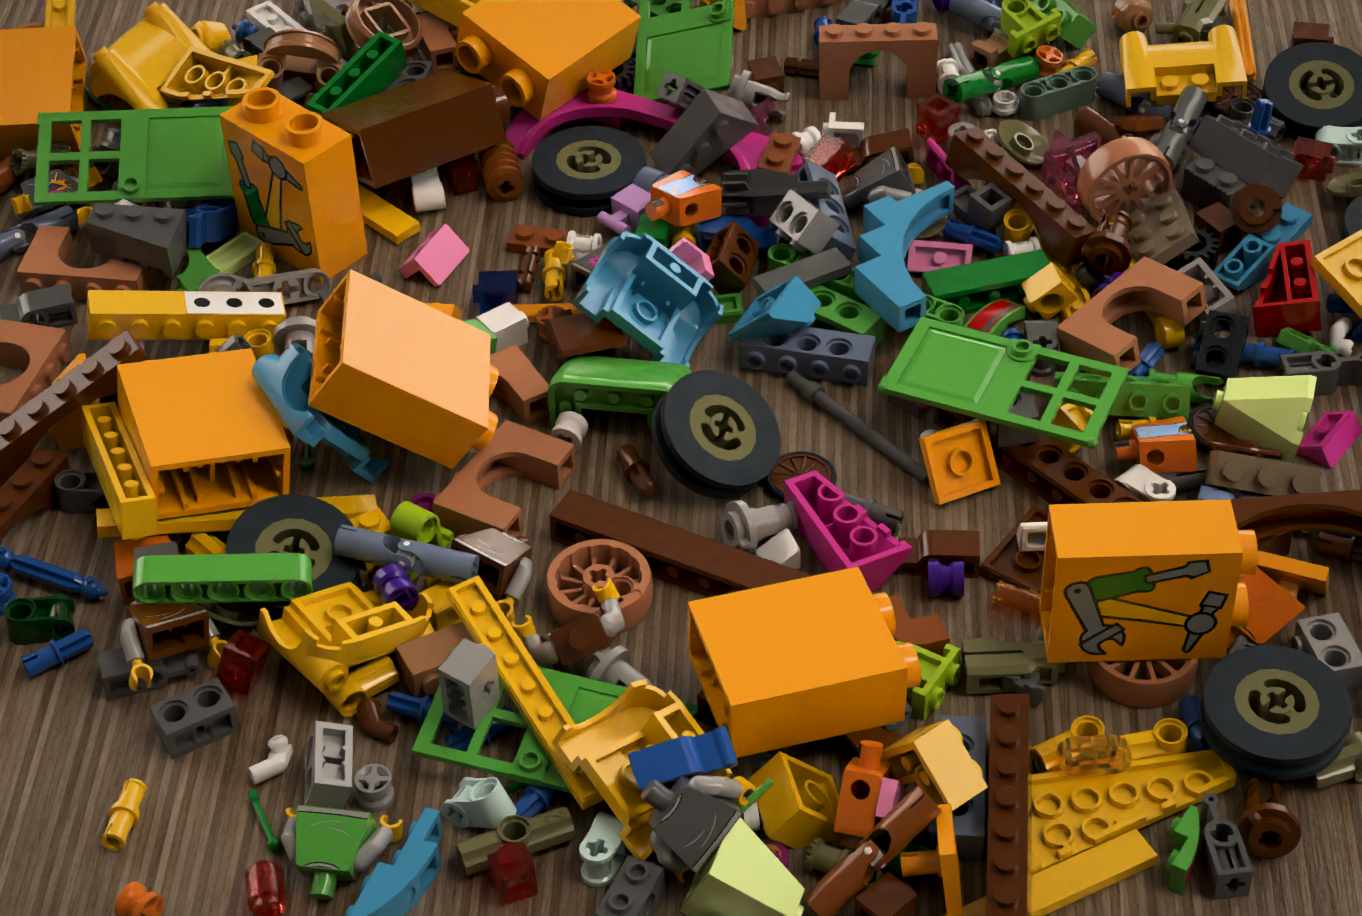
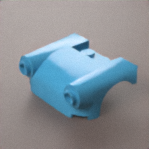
[572,230,724,368]
[252,343,390,483]

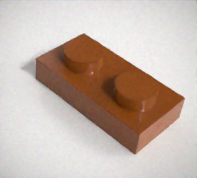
[1113,114,1165,137]
[757,132,801,173]
[507,224,569,257]

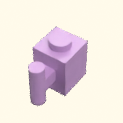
[597,183,651,235]

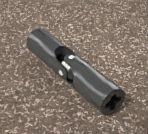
[1150,86,1207,172]

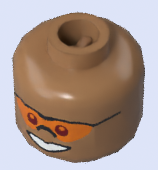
[1111,0,1153,33]

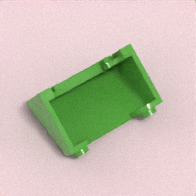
[547,355,692,430]

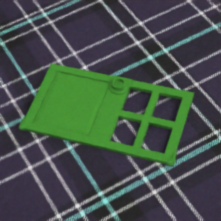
[634,0,735,103]
[34,106,234,206]
[877,317,1129,449]
[412,646,688,802]

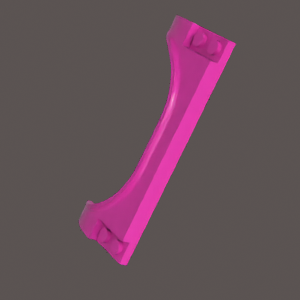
[505,87,814,227]

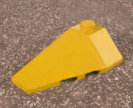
[159,46,275,100]

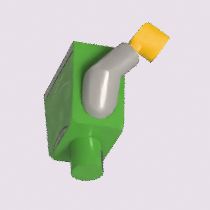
[281,805,403,900]

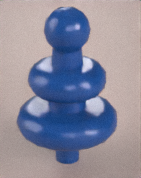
[232,19,258,41]

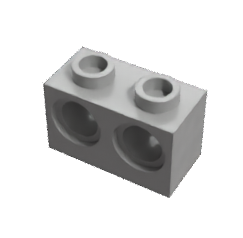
[769,189,840,254]
[1290,612,1362,692]
[304,721,353,809]

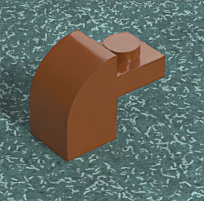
[889,594,950,657]

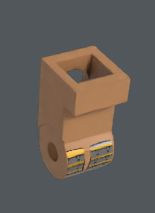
[970,29,1014,71]

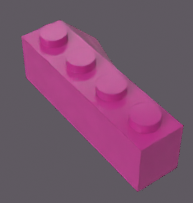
[784,470,912,591]

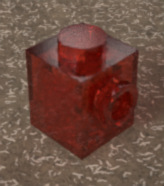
[916,93,959,145]
[802,134,856,182]
[215,629,271,695]

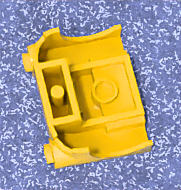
[88,1,211,110]
[1119,25,1247,107]
[256,581,435,693]
[551,679,732,862]

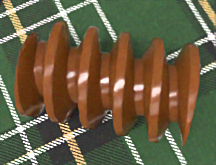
[479,139,524,202]

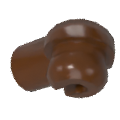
[356,698,399,743]

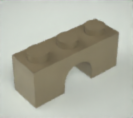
[1204,450,1322,496]

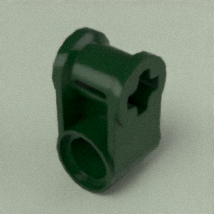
[3,594,75,645]

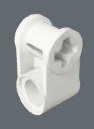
[410,167,446,213]
[1113,464,1176,502]

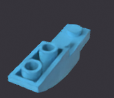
[1213,202,1312,291]
[345,807,443,916]

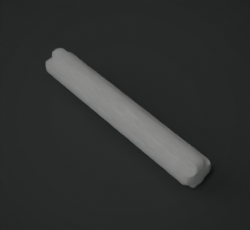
[947,42,993,117]

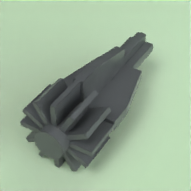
[720,169,832,216]

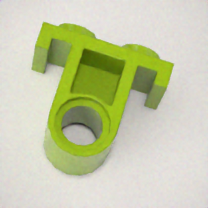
[1000,0,1062,59]
[390,501,454,582]
[895,641,963,721]

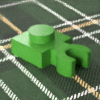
[1276,327,1337,354]

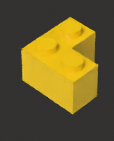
[882,719,988,811]

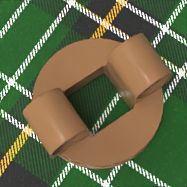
[340,0,422,60]
[258,29,344,93]

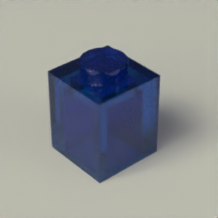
[472,270,519,315]

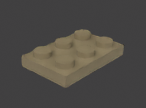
[1128,188,1199,264]

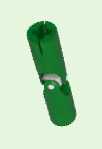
[942,56,1040,105]

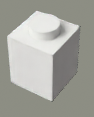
[476,302,529,353]

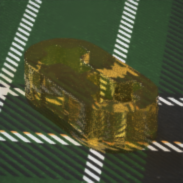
[1056,735,1132,776]

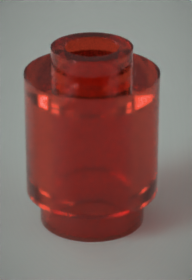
[244,860,287,916]

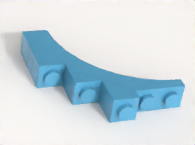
[854,181,955,333]

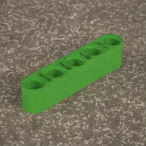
[132,553,313,604]

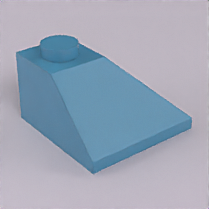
[727,275,822,341]

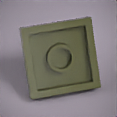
[309,0,357,62]

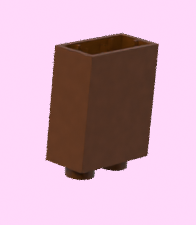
[319,70,511,188]

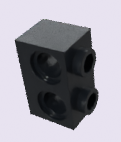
[1190,310,1249,387]

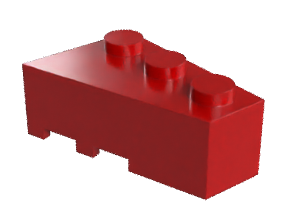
[1253,240,1321,337]

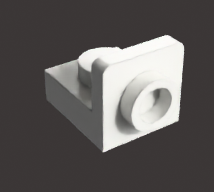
[822,112,864,153]

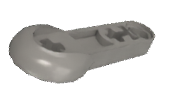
[197,268,331,304]

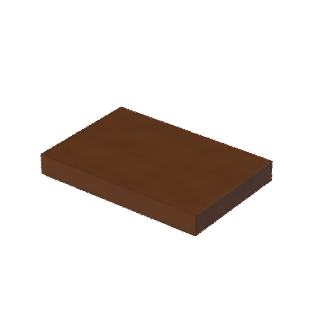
[979,505,1048,604]

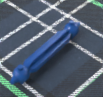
[0,547,108,601]

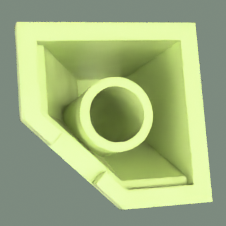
[1211,375,1317,463]
[680,818,805,916]

